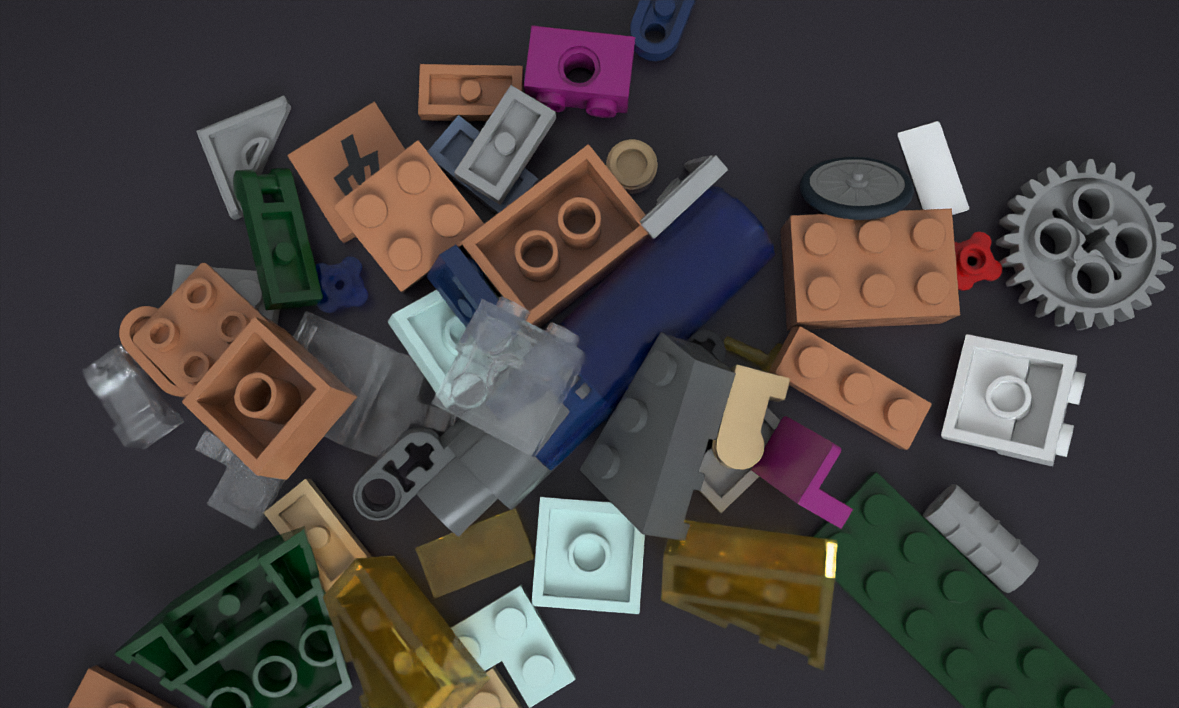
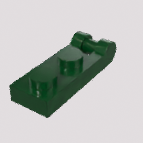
[233,168,323,311]

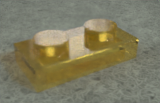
[415,507,535,599]

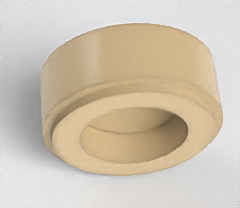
[606,139,658,194]

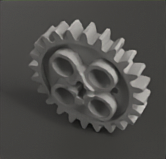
[996,159,1176,330]

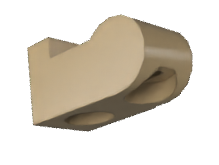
[712,364,790,470]

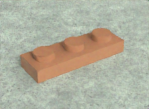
[768,326,932,450]

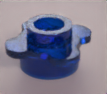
[315,257,369,314]

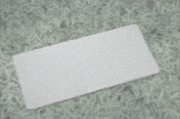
[898,121,969,215]

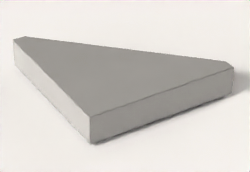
[196,96,292,220]
[639,155,728,239]

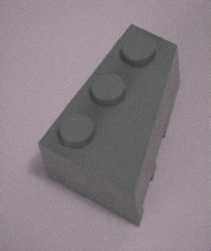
[580,332,736,541]

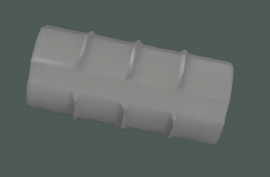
[923,484,1039,593]

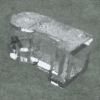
[83,344,184,449]

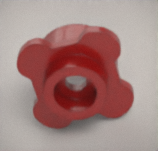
[954,232,1002,291]

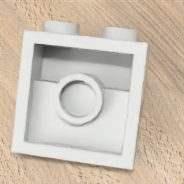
[941,334,1086,467]

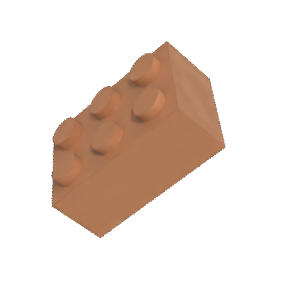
[460,144,653,335]
[781,208,960,330]

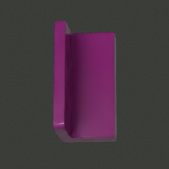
[751,416,853,529]

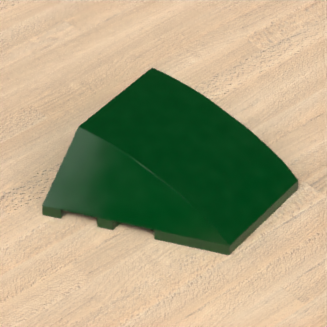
[114,526,353,708]

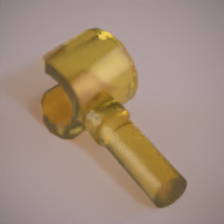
[724,336,783,372]

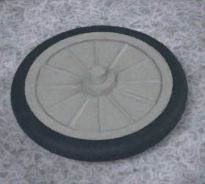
[800,157,914,220]

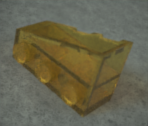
[661,520,837,671]
[323,556,490,708]

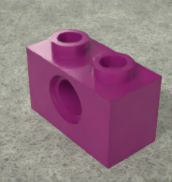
[524,25,635,118]

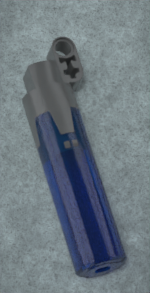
[353,185,775,537]

